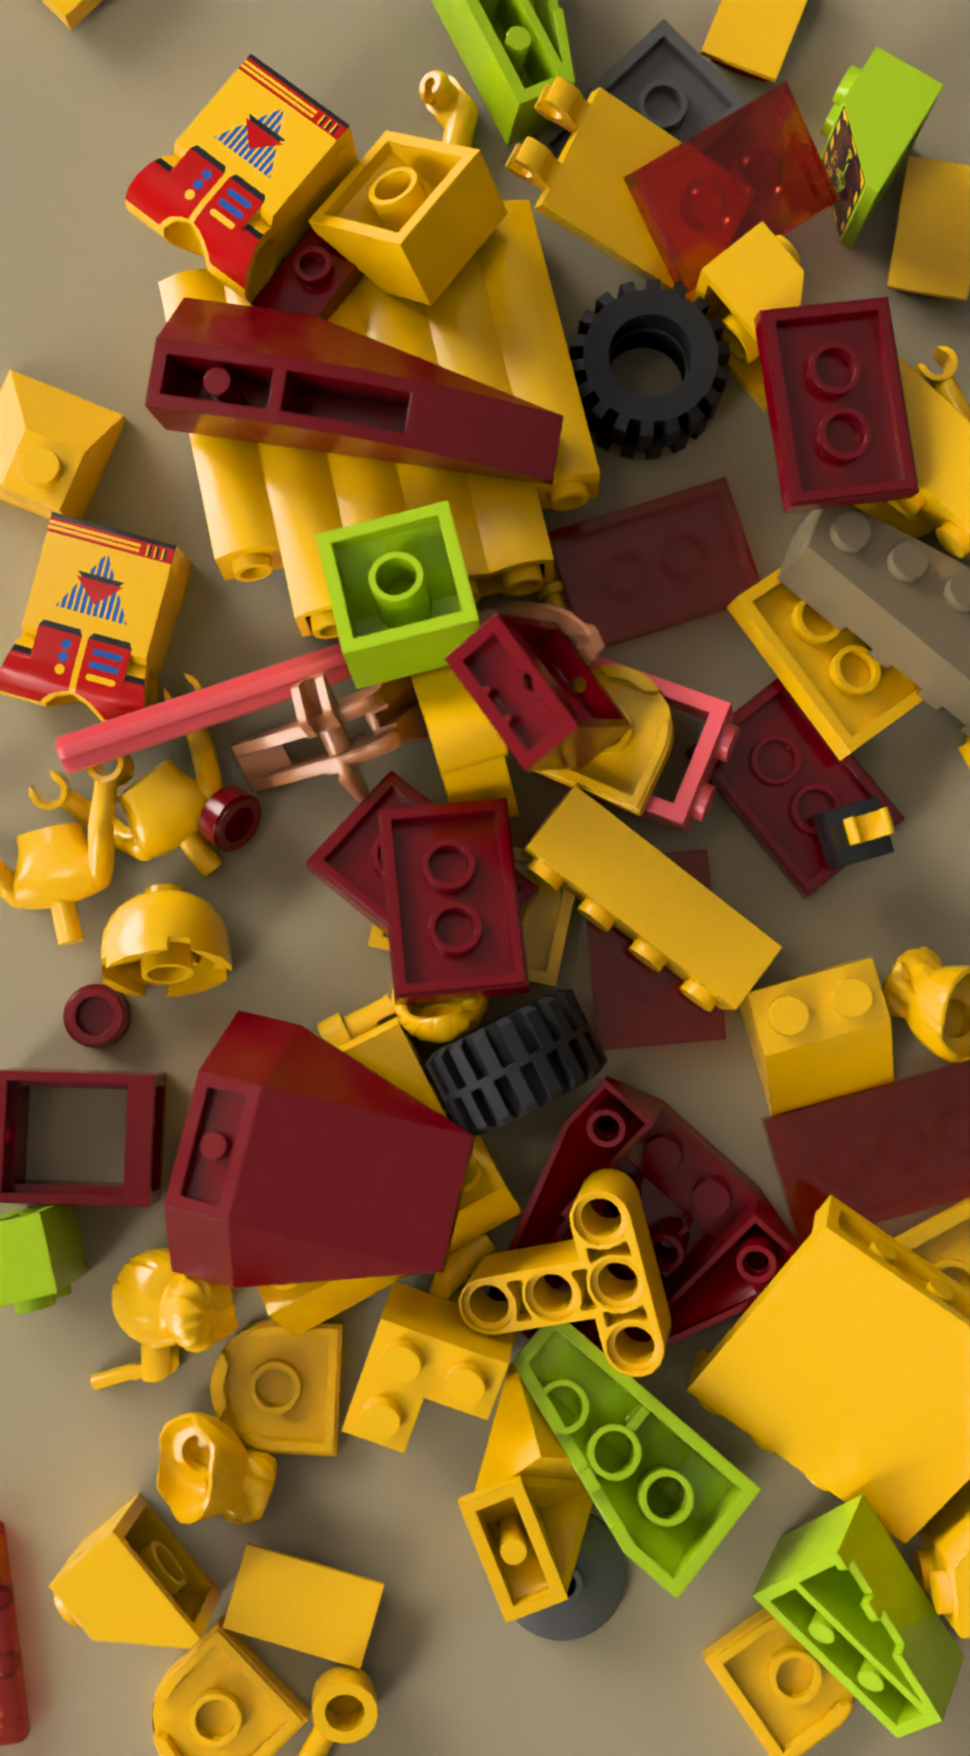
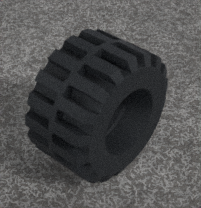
[570,279,731,460]
[425,989,607,1136]

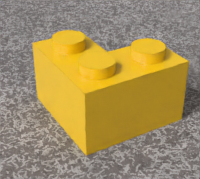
[341,1281,515,1453]

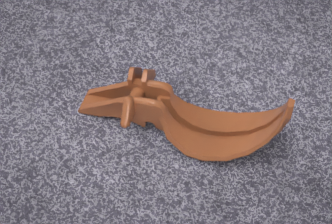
[230,601,605,802]

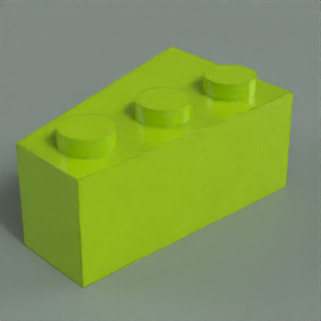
[431,0,575,146]
[752,1494,964,1738]

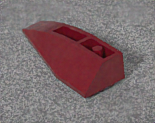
[145,297,564,485]

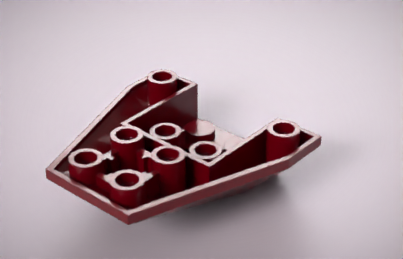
[164,1010,476,1288]
[488,1076,800,1352]

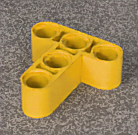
[410,666,519,818]
[458,1169,671,1377]

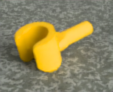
[91,1344,179,1390]

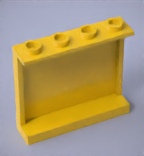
[687,1195,970,1545]

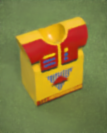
[125,54,359,304]
[0,512,193,722]

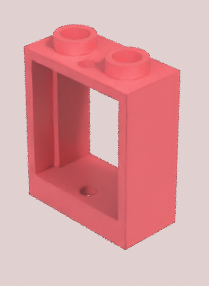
[542,656,740,835]

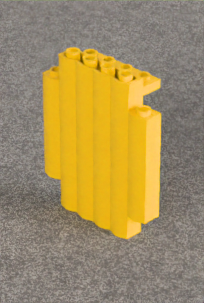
[158,200,600,639]

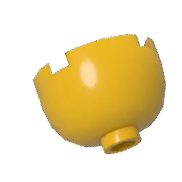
[101,883,232,997]

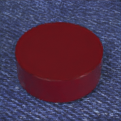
[198,785,261,852]
[63,984,131,1048]

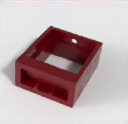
[444,613,633,772]
[0,1068,167,1207]

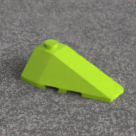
[511,1323,761,1599]

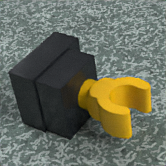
[812,796,895,871]

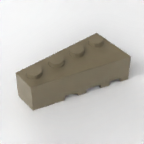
[777,505,970,738]

